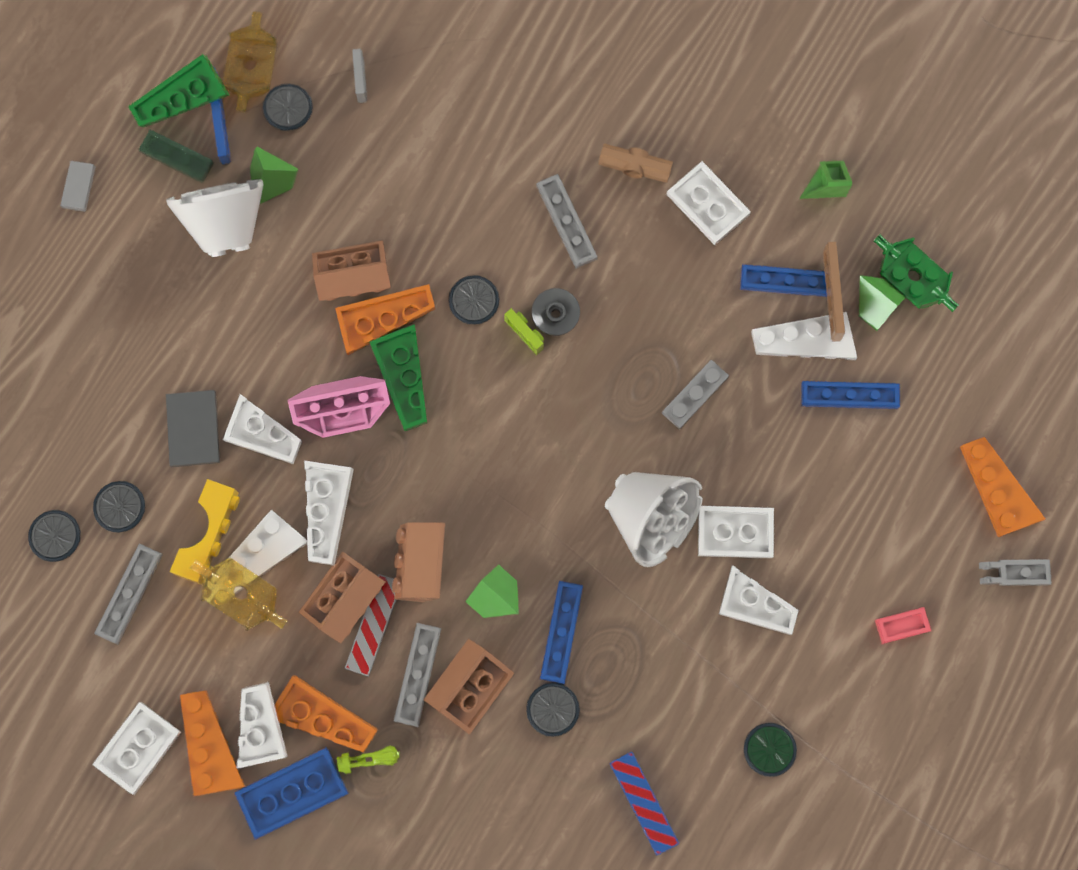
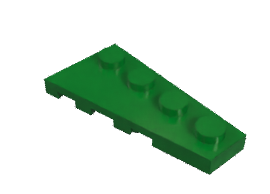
[128,54,230,128]
[370,324,427,432]

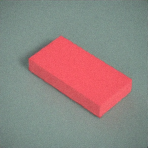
[875,607,931,644]

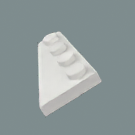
[751,312,857,360]
[304,461,354,566]
[205,510,307,602]

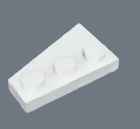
[223,394,302,464]
[719,565,798,635]
[237,682,287,769]

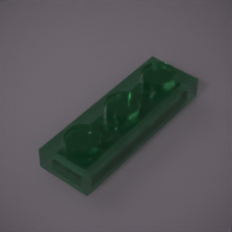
[138,130,214,183]

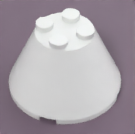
[166,179,264,257]
[605,472,703,567]

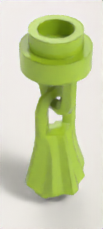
[337,746,400,774]

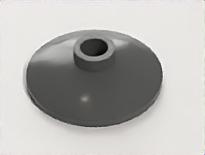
[532,288,580,336]

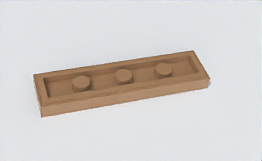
[823,242,845,342]

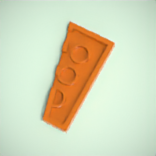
[335,284,435,356]
[275,675,378,752]

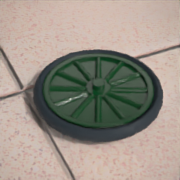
[744,723,797,777]

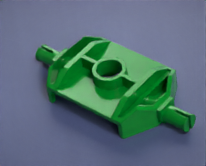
[873,234,959,312]

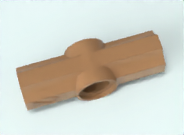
[599,143,673,183]

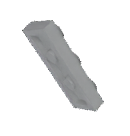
[662,360,729,430]

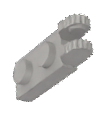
[979,559,1051,586]

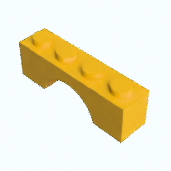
[170,479,240,585]

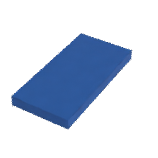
[234,747,349,839]

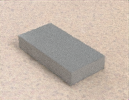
[352,49,367,103]
[60,161,96,212]

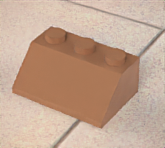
[312,241,391,301]
[392,523,445,602]
[299,552,385,643]
[424,639,514,734]

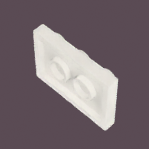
[667,161,751,245]
[698,506,774,558]
[93,702,181,795]

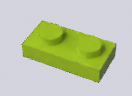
[504,308,544,355]

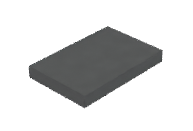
[166,390,220,467]

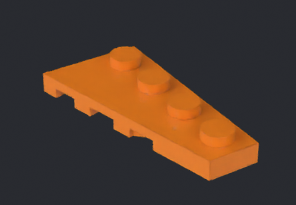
[960,437,1046,537]
[180,691,246,796]

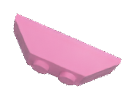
[288,376,390,438]

